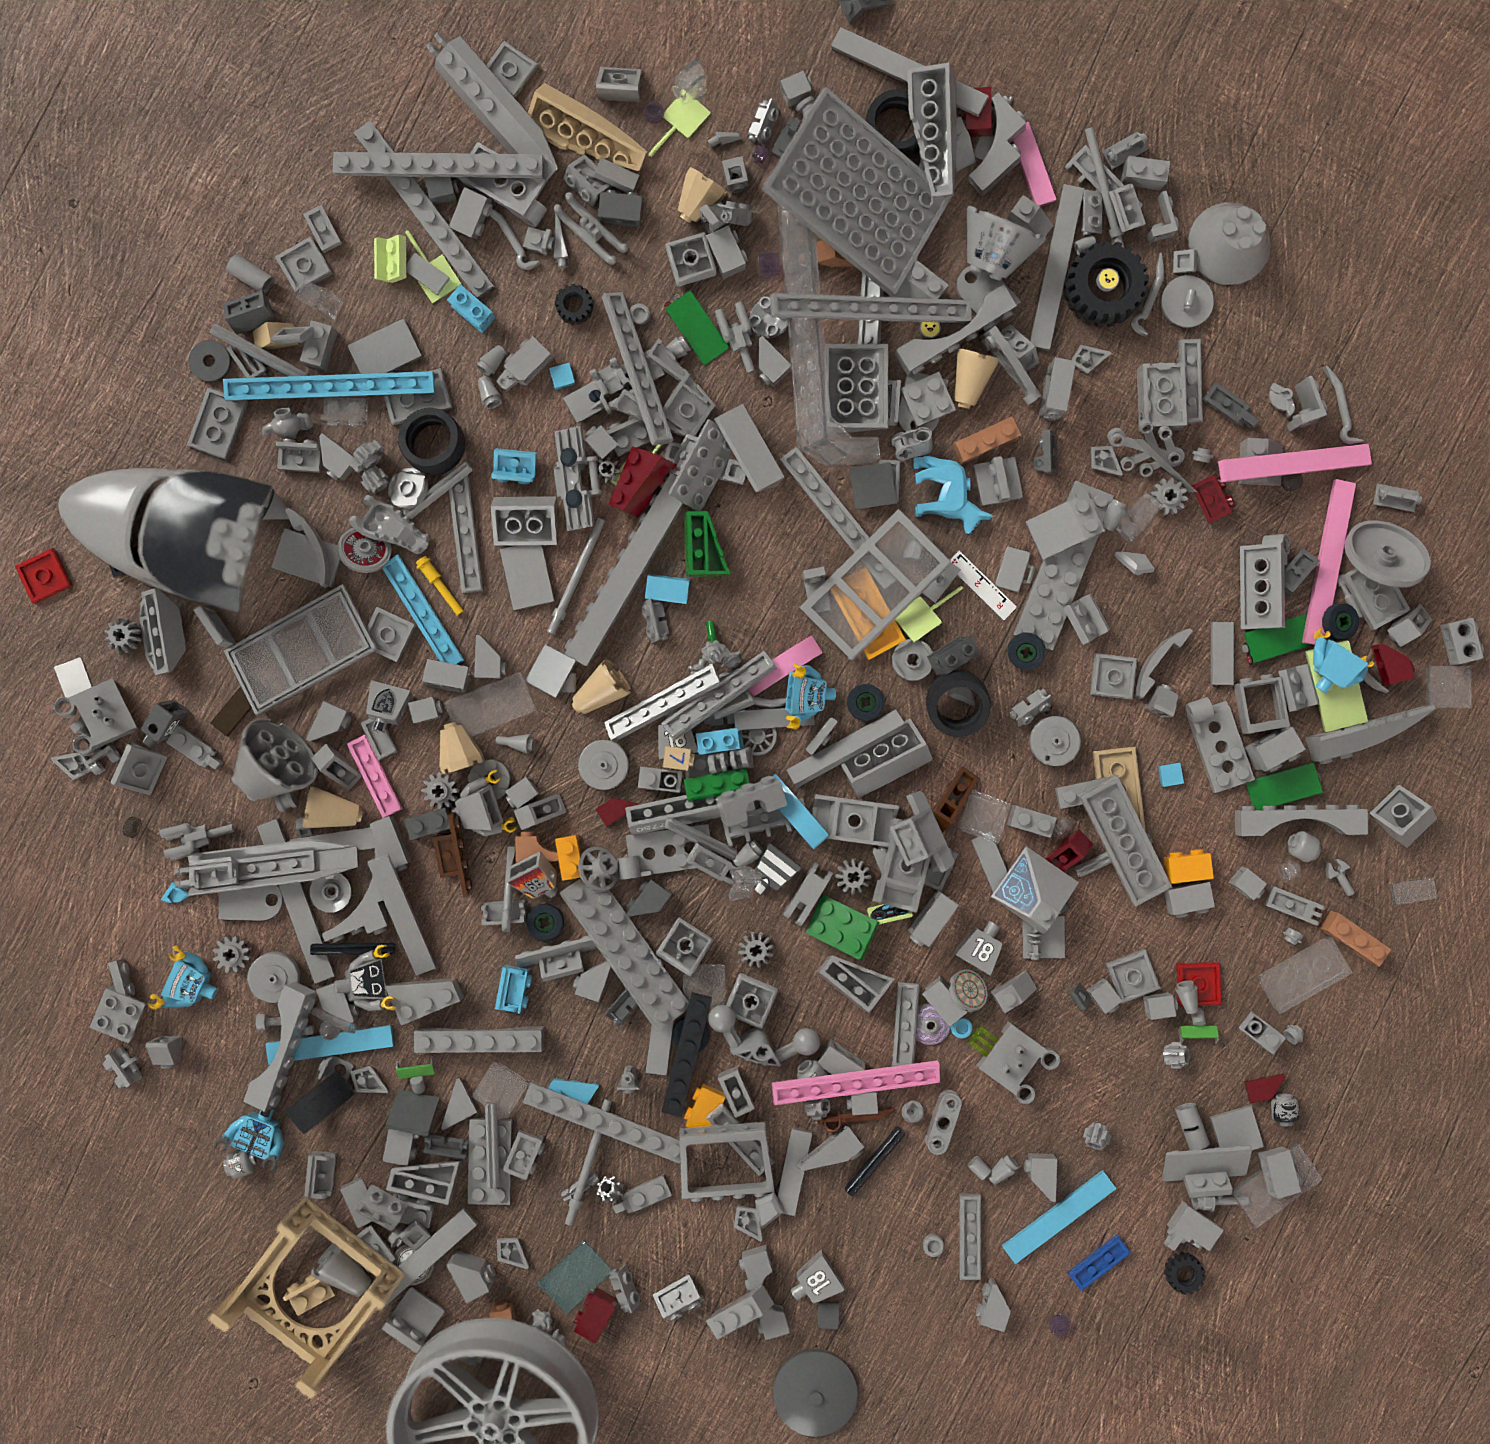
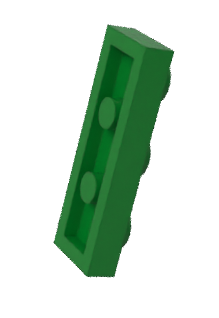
[684,768,749,802]

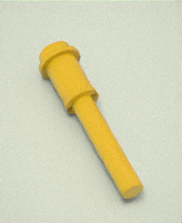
[416,556,464,616]

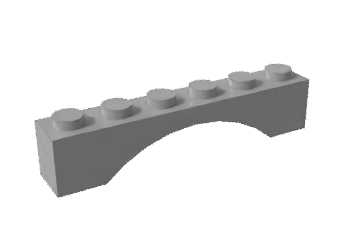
[894,284,1017,375]
[1235,805,1368,836]
[244,982,316,1112]
[414,1026,544,1053]

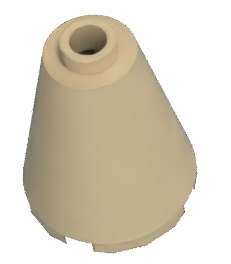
[955,349,999,409]
[572,659,631,714]
[302,786,363,828]

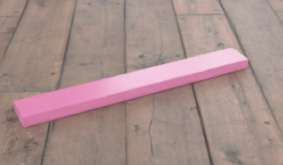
[1218,444,1372,483]
[1302,479,1356,645]
[772,1060,940,1105]

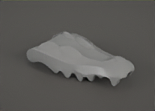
[349,495,429,554]

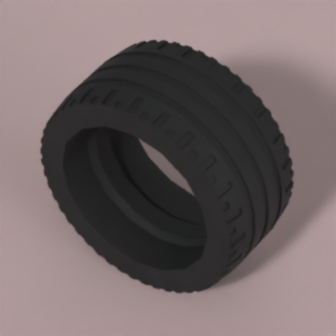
[865,89,919,157]
[398,407,465,475]
[926,670,991,737]
[286,1071,355,1134]

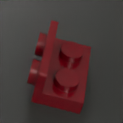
[1191,474,1236,523]

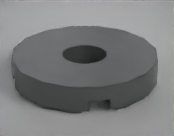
[188,340,232,383]

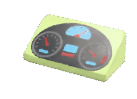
[867,904,913,924]

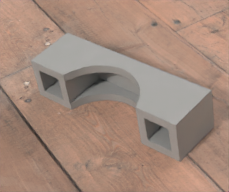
[739,1245,790,1340]

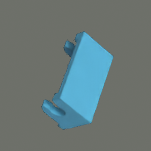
[645,574,690,604]

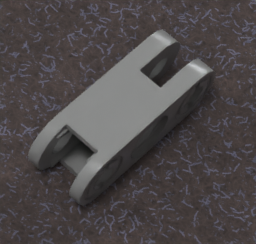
[783,862,833,927]
[925,1089,962,1155]

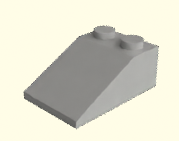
[1025,492,1105,560]

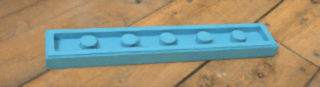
[382,555,465,665]
[266,1025,395,1065]
[1002,1170,1116,1264]

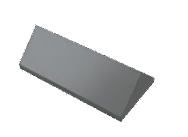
[714,404,784,492]

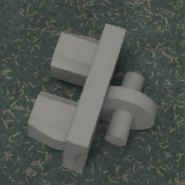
[103,1046,143,1088]

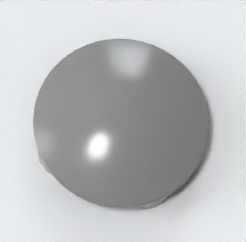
[749,296,790,338]

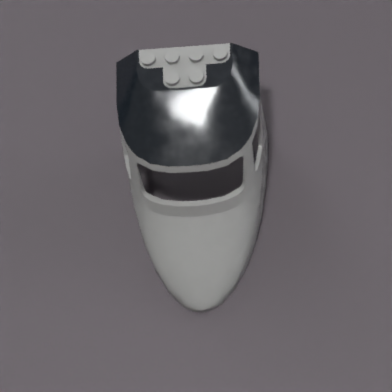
[58,468,273,612]

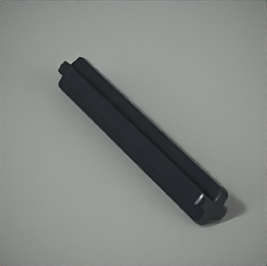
[310,943,395,955]
[845,1127,905,1197]

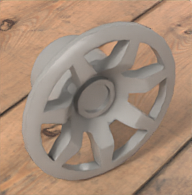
[578,847,619,891]

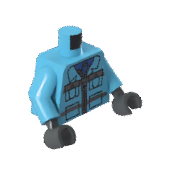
[214,1108,284,1172]

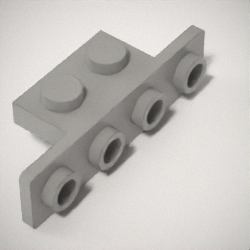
[515,935,598,982]

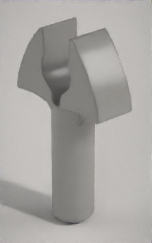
[1326,859,1355,896]

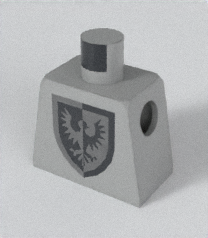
[366,680,413,733]

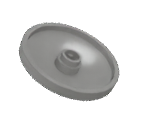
[1344,520,1431,587]

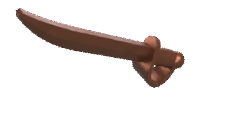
[817,1108,896,1132]

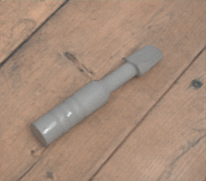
[1337,575,1363,618]

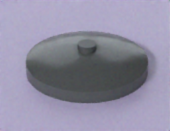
[773,1349,858,1437]

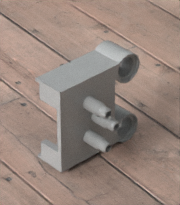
[54,678,139,756]
[976,1021,1060,1104]

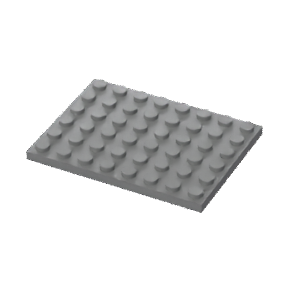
[762,87,952,297]

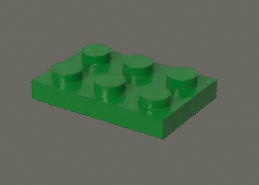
[806,895,880,960]

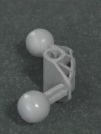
[708,1005,820,1067]

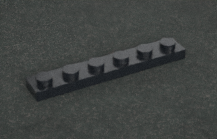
[661,992,712,1117]

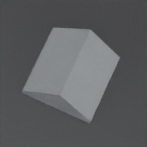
[596,67,642,102]

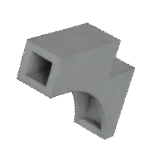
[969,93,1026,197]

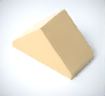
[252,322,298,351]

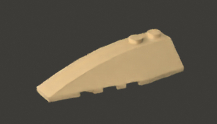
[528,83,647,171]

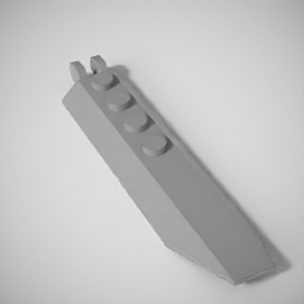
[426,32,558,182]
[175,839,358,896]

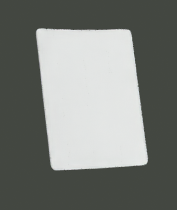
[54,657,92,697]

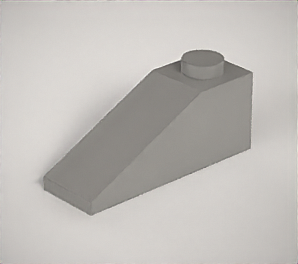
[796,1125,864,1171]

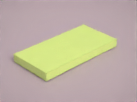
[1305,640,1368,732]

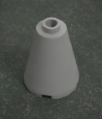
[311,1243,372,1297]

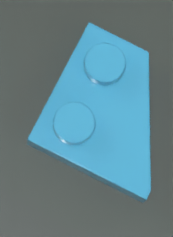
[548,1078,599,1104]

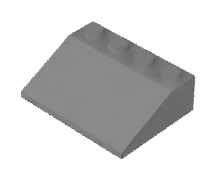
[823,344,888,433]

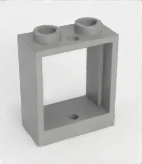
[1039,357,1076,421]
[1234,674,1290,734]
[908,890,959,947]

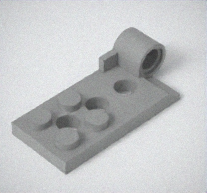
[456,142,547,228]
[1240,534,1290,630]
[1185,697,1255,793]
[617,824,712,879]

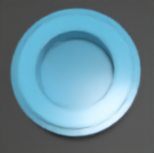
[951,1017,972,1039]

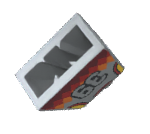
[507,851,558,898]

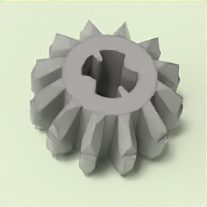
[104,618,142,653]
[835,858,871,895]
[738,932,774,968]

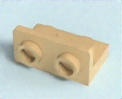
[283,1275,337,1316]

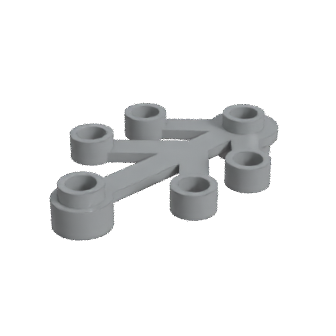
[1107,419,1185,477]

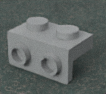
[276,439,322,473]

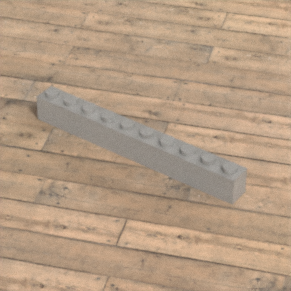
[564,473,684,667]

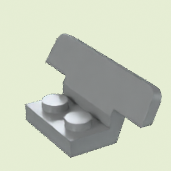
[889,791,954,873]

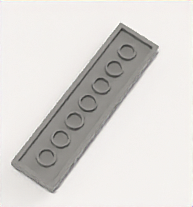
[1013,480,1114,651]
[559,871,689,1032]

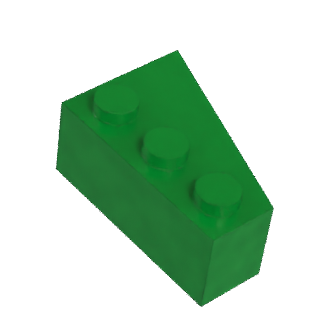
[684,511,731,577]

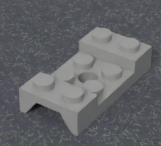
[812,794,899,847]
[872,819,931,912]

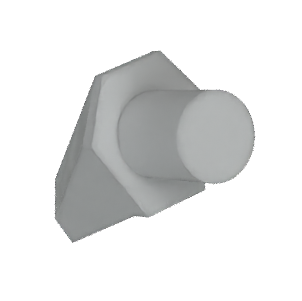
[707,132,742,148]

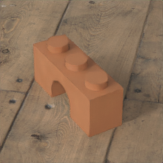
[952,416,1021,466]
[1319,911,1392,967]

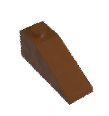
[932,766,979,833]

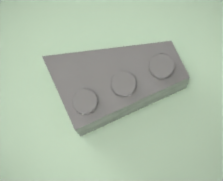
[816,956,895,1013]
[385,978,464,1025]
[386,1160,462,1205]

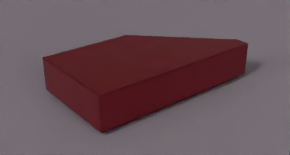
[595,798,639,827]

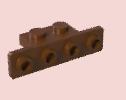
[432,812,472,897]

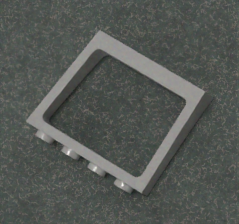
[679,1122,774,1202]

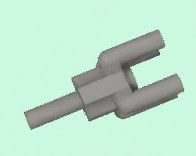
[715,301,755,374]
[159,823,234,861]

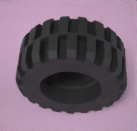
[1064,241,1149,328]

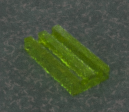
[968,1025,999,1057]

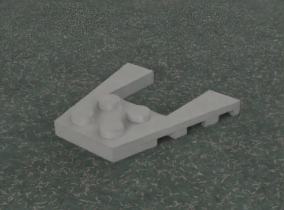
[611,338,715,437]

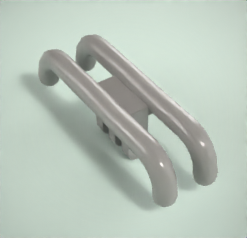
[554,192,628,265]

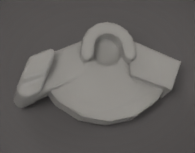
[1269,383,1296,418]

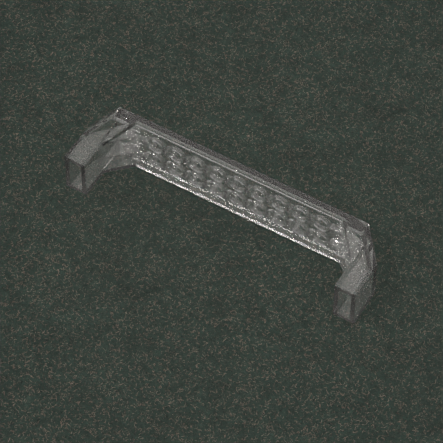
[777,203,880,467]

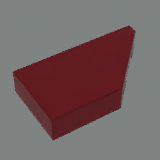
[1244,1073,1285,1103]

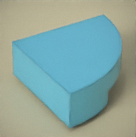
[161,882,189,903]

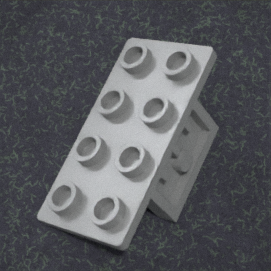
[669,420,733,511]
[1162,1146,1252,1198]

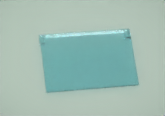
[537,1240,612,1314]

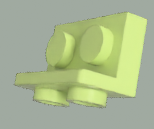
[374,235,406,283]

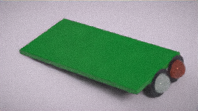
[663,291,729,366]
[1242,614,1310,665]
[1246,761,1323,810]

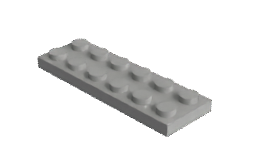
[1078,776,1172,907]

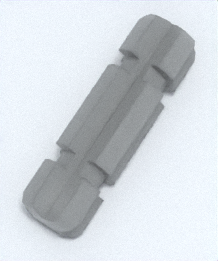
[561,1171,600,1203]

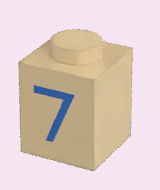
[663,746,695,771]

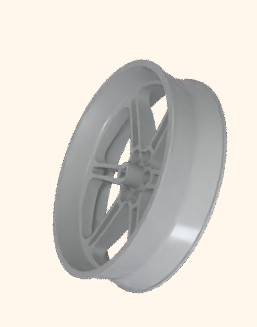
[386,1318,599,1444]

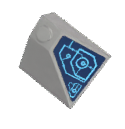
[991,846,1079,934]

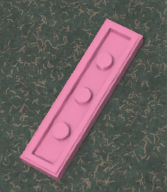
[1012,122,1056,207]
[347,734,403,818]

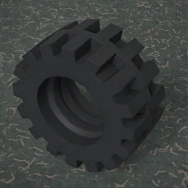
[555,284,593,325]
[1164,1252,1206,1295]

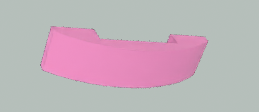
[748,635,823,696]

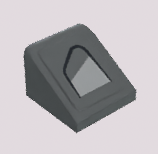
[1067,983,1091,1011]

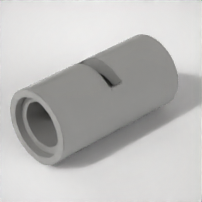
[226,254,274,295]
[1175,1102,1210,1150]

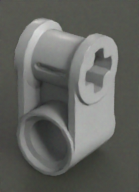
[891,427,933,461]

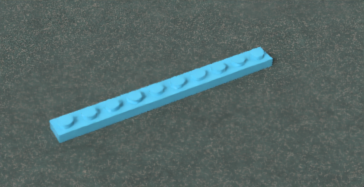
[223,371,435,401]

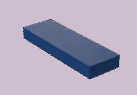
[1067,1234,1131,1291]

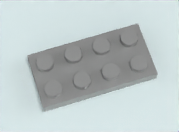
[468,1118,513,1205]

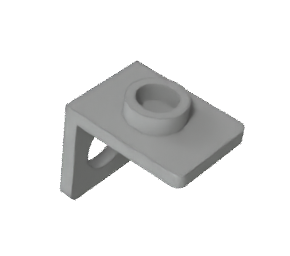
[317,1055,354,1082]

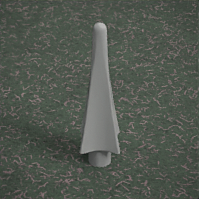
[554,213,570,269]

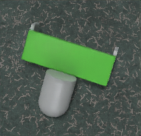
[1178,1007,1219,1044]
[396,1056,436,1095]

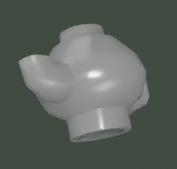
[262,408,313,440]

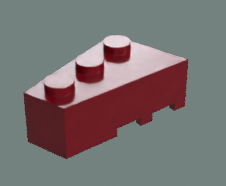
[608,446,677,517]

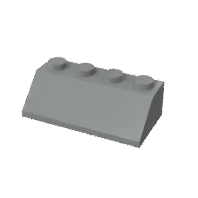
[840,718,933,798]

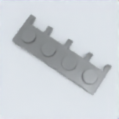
[1064,145,1143,225]
[722,798,805,847]

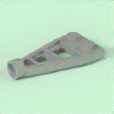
[979,326,1041,405]

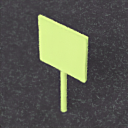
[648,90,711,157]
[405,230,462,304]
[895,586,963,643]

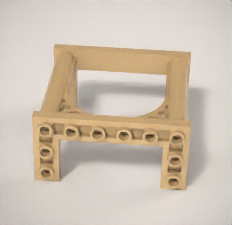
[208,1197,406,1399]

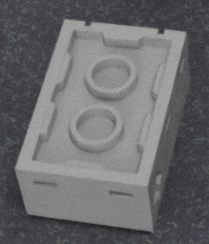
[1137,362,1187,432]

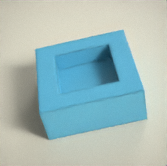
[549,363,575,390]
[1158,763,1184,787]

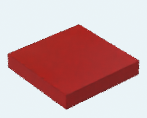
[15,548,72,604]
[1176,962,1222,1006]

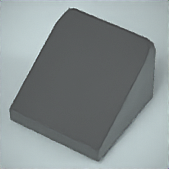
[817,1302,839,1329]

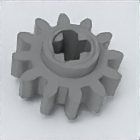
[350,440,384,473]
[1149,478,1188,516]
[421,771,460,809]
[213,935,252,973]

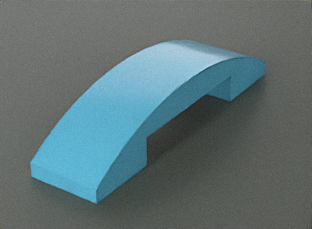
[772,774,830,849]

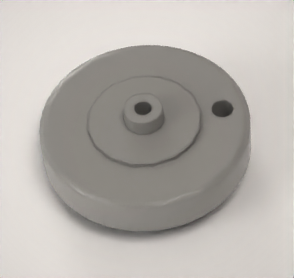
[1029,716,1081,766]
[578,740,629,790]
[247,951,300,1003]

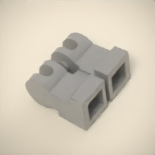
[708,747,755,774]

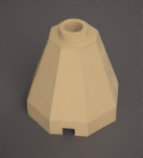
[678,167,727,223]
[440,722,485,774]

